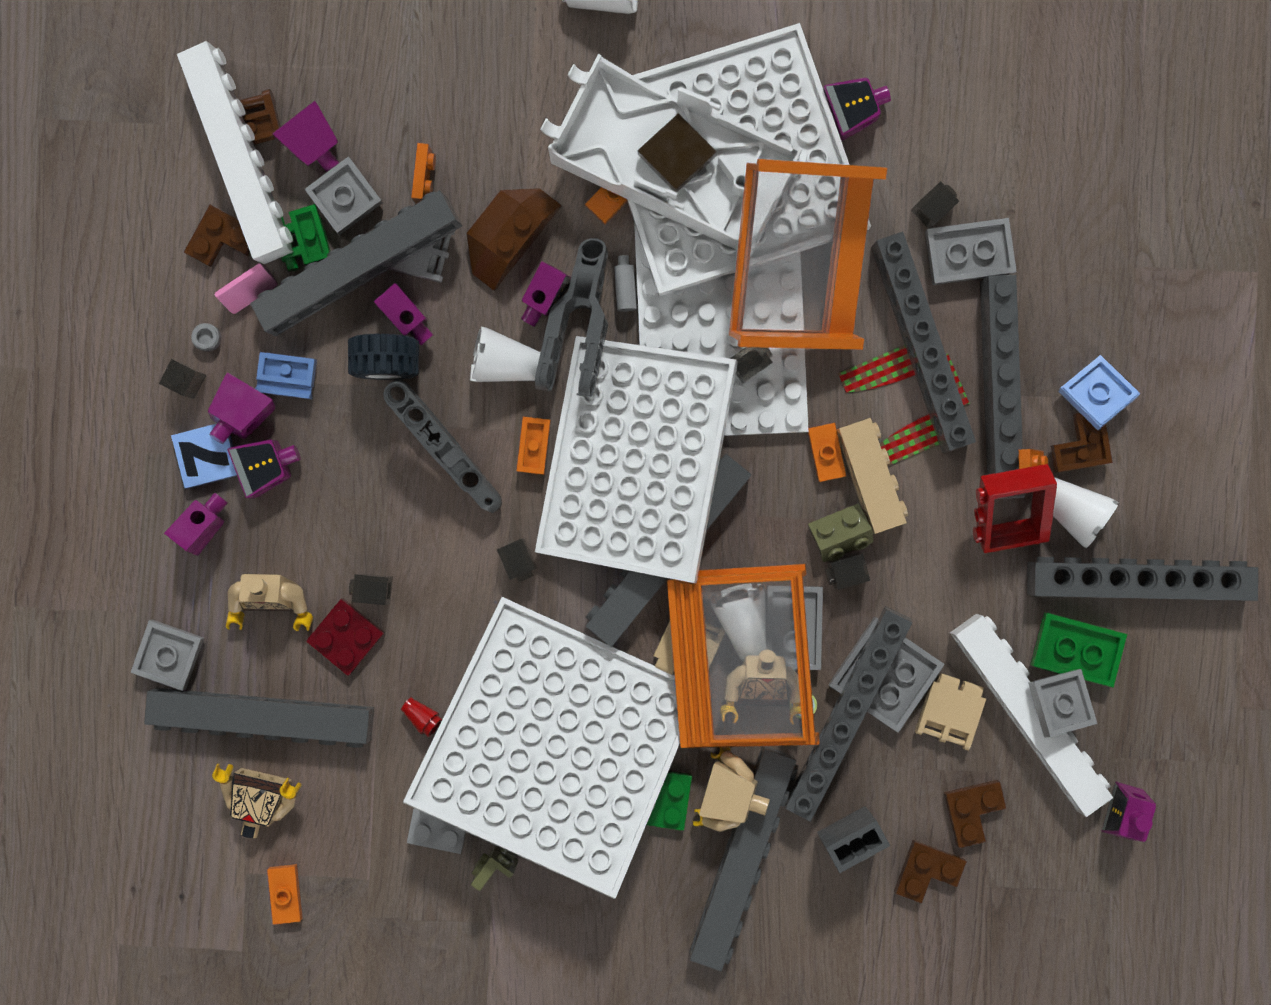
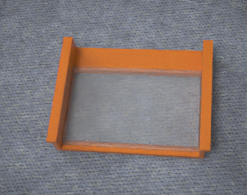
[729,159,887,350]
[667,564,820,748]

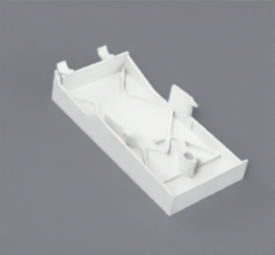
[540,54,802,257]

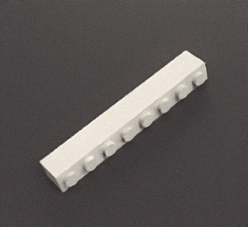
[177,41,294,264]
[950,614,1113,817]

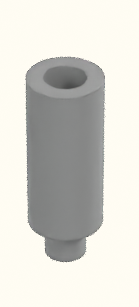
[614,255,637,312]

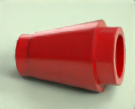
[401,697,442,737]

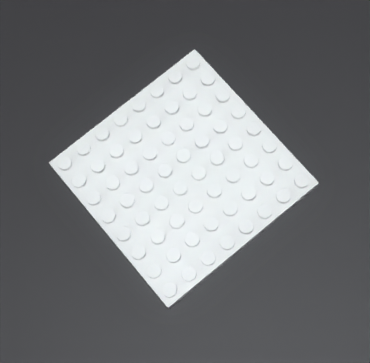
[627,23,871,296]
[403,597,680,899]

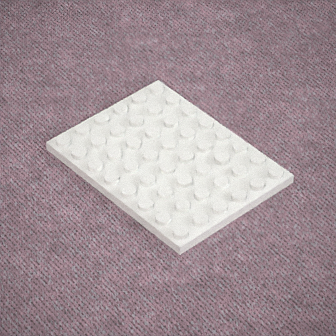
[634,223,809,436]
[535,336,738,583]

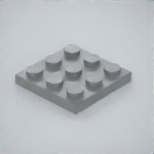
[828,617,945,733]

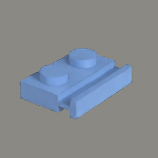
[255,352,317,399]

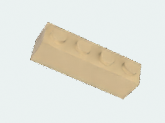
[837,418,908,534]

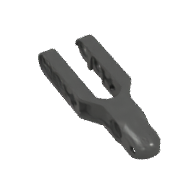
[535,238,608,398]
[383,379,502,513]

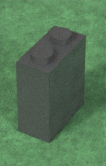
[817,806,890,873]

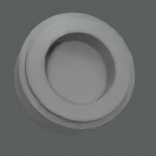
[191,323,222,352]

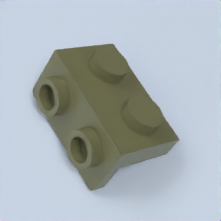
[808,503,873,562]
[471,845,519,892]

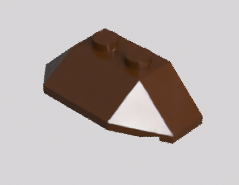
[467,188,562,291]

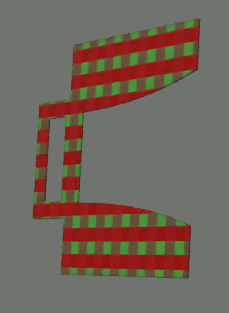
[838,345,970,466]

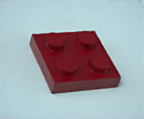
[306,598,385,676]

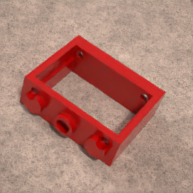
[973,464,1057,553]

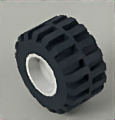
[348,334,419,380]

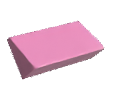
[214,263,278,314]

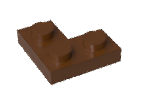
[184,205,250,267]
[1050,413,1113,473]
[944,780,1006,848]
[894,840,967,903]

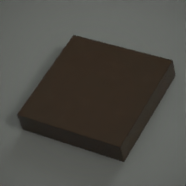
[637,113,717,193]

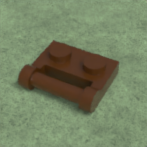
[240,89,281,145]

